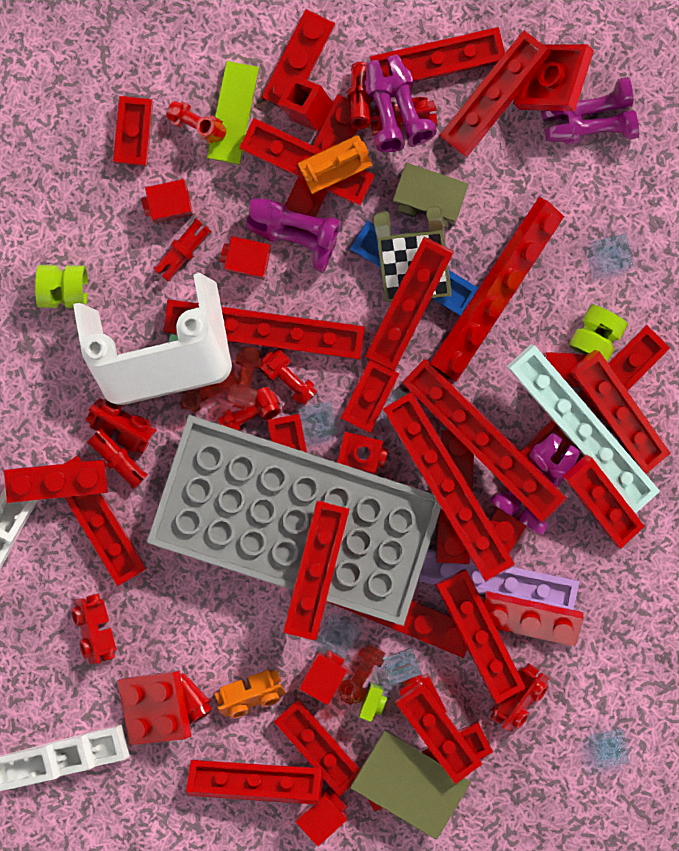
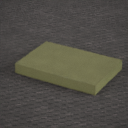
[350,729,471,840]

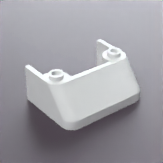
[73,273,232,405]

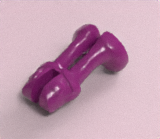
[364,54,437,152]
[541,77,639,145]
[246,198,341,273]
[490,433,580,535]

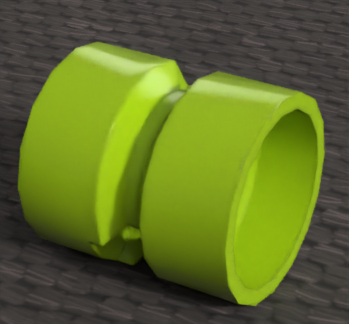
[35,265,88,308]
[568,304,628,362]

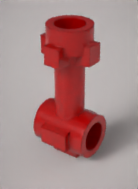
[166,101,226,144]
[258,348,318,406]
[218,387,281,432]

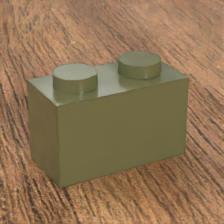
[392,162,469,228]

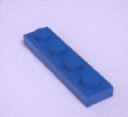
[350,220,479,316]

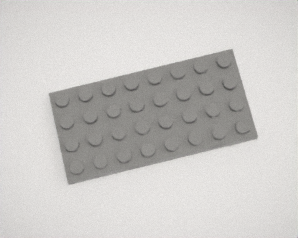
[147,415,441,626]

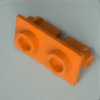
[298,135,373,194]
[215,669,286,719]

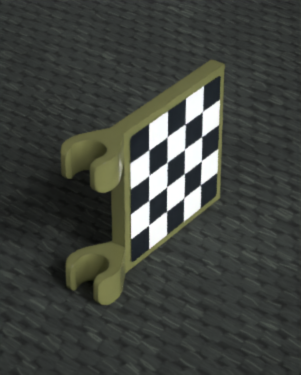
[374,205,452,303]

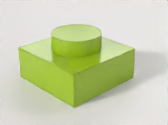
[359,683,387,722]

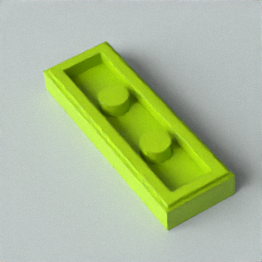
[207,61,259,165]

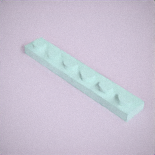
[506,344,660,513]

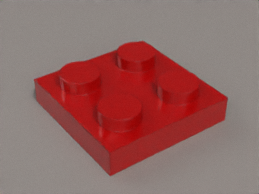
[513,44,594,111]
[117,670,192,745]

